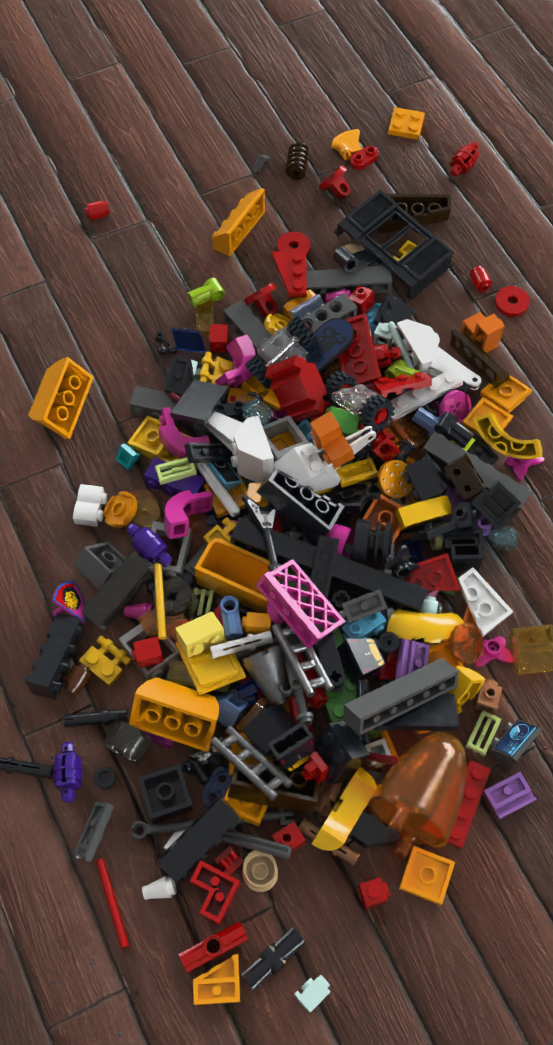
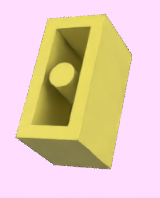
[175,612,225,658]

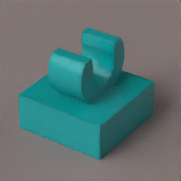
[115,443,140,470]

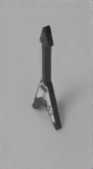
[242,494,281,581]

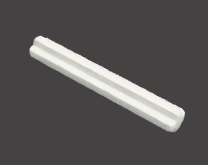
[195,463,240,517]

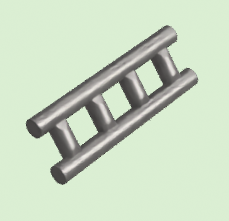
[272,624,334,697]
[210,726,293,801]

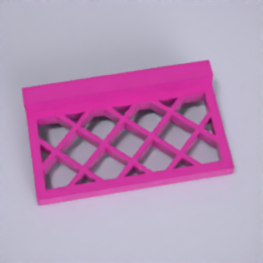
[256,559,345,649]

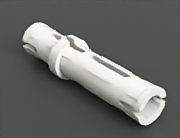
[210,630,273,659]

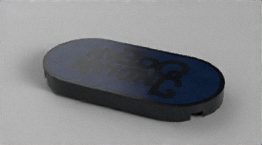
[292,318,354,374]

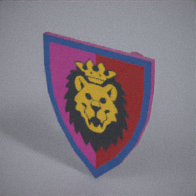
[52,581,86,623]

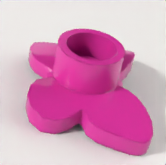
[505,456,545,481]
[473,636,514,668]

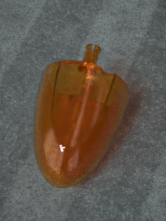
[369,732,467,859]

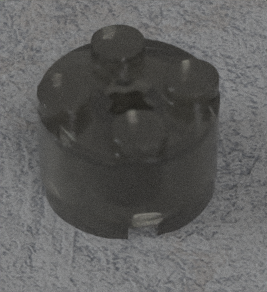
[153,577,199,622]
[103,719,153,765]

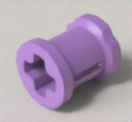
[478,514,493,537]

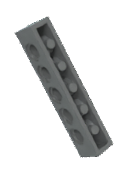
[258,293,357,365]

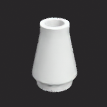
[142,875,177,900]

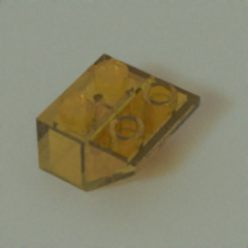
[508,624,553,675]

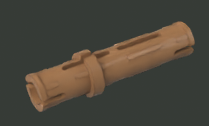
[298,818,360,866]

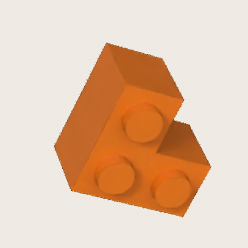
[461,312,505,353]
[310,411,355,470]

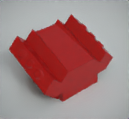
[265,355,328,423]

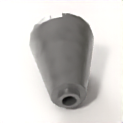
[242,645,289,705]

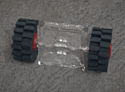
[245,315,320,389]
[324,371,395,432]

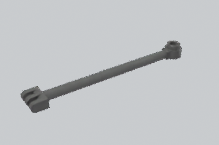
[131,809,296,840]

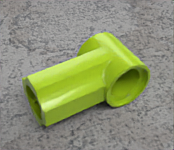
[187,278,225,307]
[384,359,421,379]

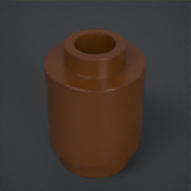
[63,662,91,695]

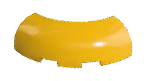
[473,413,543,459]
[386,609,467,643]
[416,666,486,734]
[312,767,377,851]

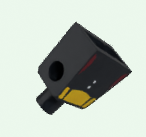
[337,638,387,684]
[268,722,315,772]

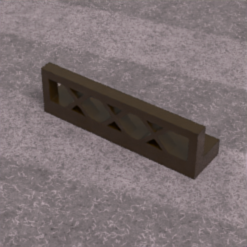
[450,328,510,388]

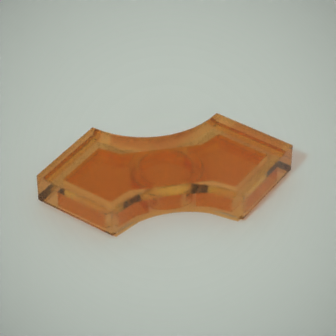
[138,608,188,642]

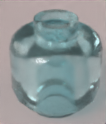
[242,399,271,426]
[489,525,519,551]

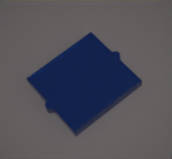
[172,327,206,352]

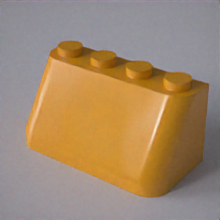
[194,538,281,614]

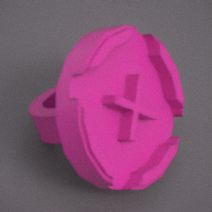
[435,390,471,424]

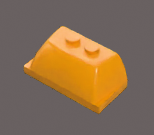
[28,357,94,439]
[129,678,219,752]

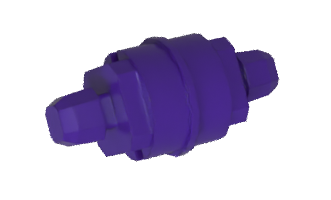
[127,523,172,567]
[53,742,83,803]

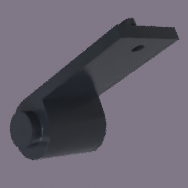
[333,247,378,273]

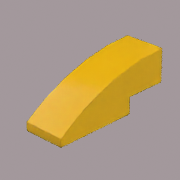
[395,495,452,530]

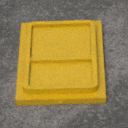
[175,634,246,695]

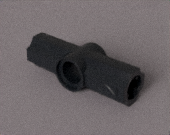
[241,927,306,991]

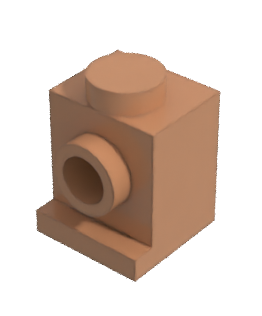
[474,680,503,715]

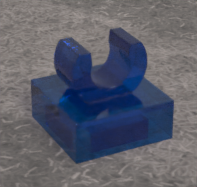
[235,679,259,705]

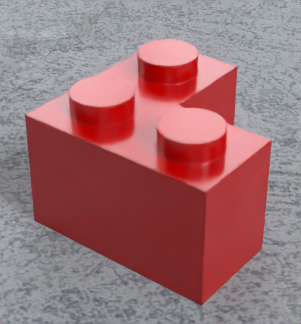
[190,860,241,926]

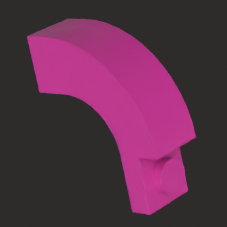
[215,334,256,388]
[158,407,210,459]
[164,490,213,539]

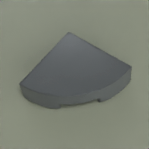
[252,154,271,172]

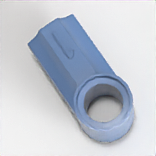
[412,407,441,437]
[220,596,243,640]

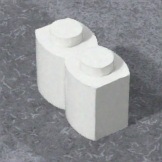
[73,484,107,527]

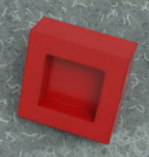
[301,752,329,783]
[214,845,244,876]

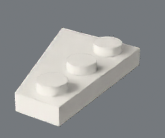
[457,568,513,637]

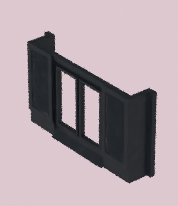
[334,189,454,300]

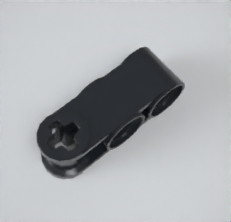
[313,632,345,693]

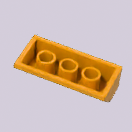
[212,188,265,257]

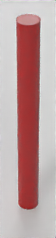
[95,858,129,949]

